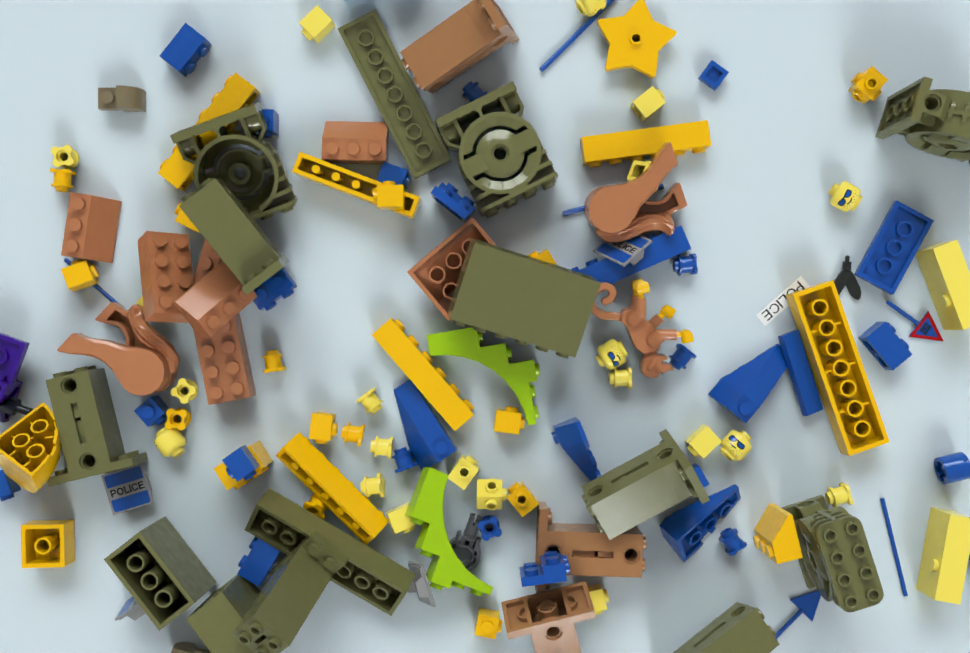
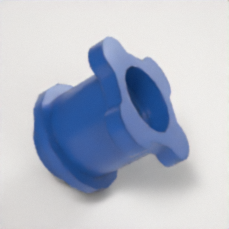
[462,81,488,102]
[672,253,698,276]
[669,343,697,370]
[392,447,418,473]
[478,515,502,541]
[719,528,747,556]

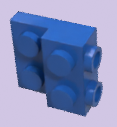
[430,182,476,223]
[253,267,297,311]
[519,551,570,587]

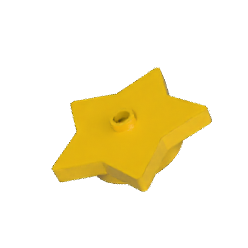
[597,0,677,79]

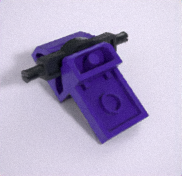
[0,333,33,423]

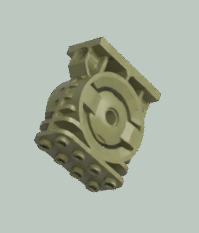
[875,77,970,164]
[436,81,558,219]
[170,102,298,220]
[781,495,884,612]

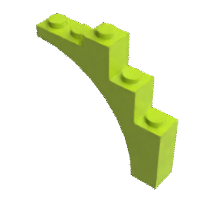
[426,327,541,425]
[405,467,493,597]

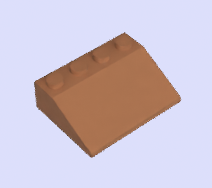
[407,217,497,321]

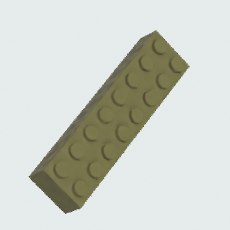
[245,488,416,616]

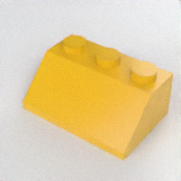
[753,503,803,564]

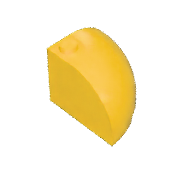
[0,402,62,493]

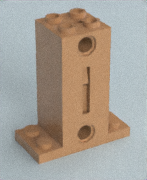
[400,0,520,94]
[535,502,646,593]
[501,581,596,653]

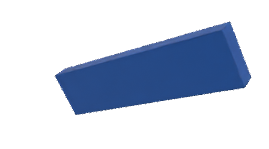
[778,329,823,416]

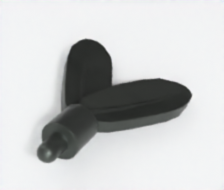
[834,255,861,300]

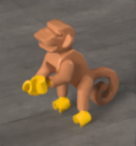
[591,278,694,378]

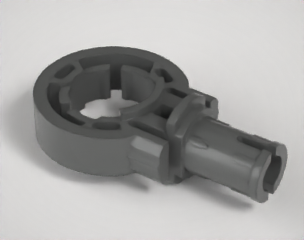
[449,513,483,572]

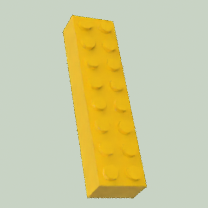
[785,280,890,456]

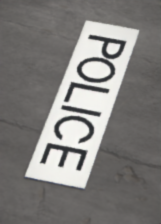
[756,276,810,326]

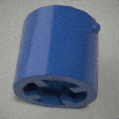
[933,452,970,485]

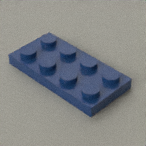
[854,201,934,295]

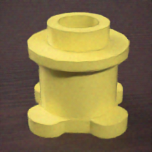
[51,145,79,169]
[608,367,632,389]
[170,378,199,404]
[356,388,383,415]
[370,436,394,459]
[360,473,386,497]
[825,483,853,508]

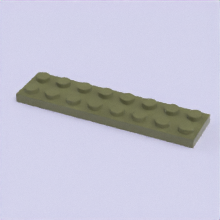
[338,10,452,179]

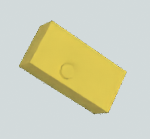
[915,240,970,330]
[916,507,970,605]

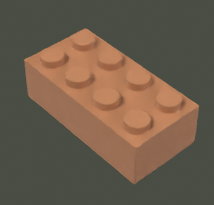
[138,231,194,323]
[193,314,256,405]

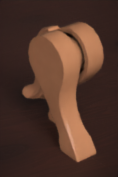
[584,142,687,243]
[57,302,180,396]

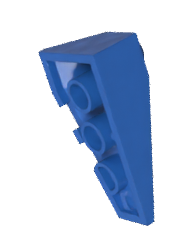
[708,344,787,423]
[394,379,457,470]
[551,417,601,481]
[659,484,741,562]

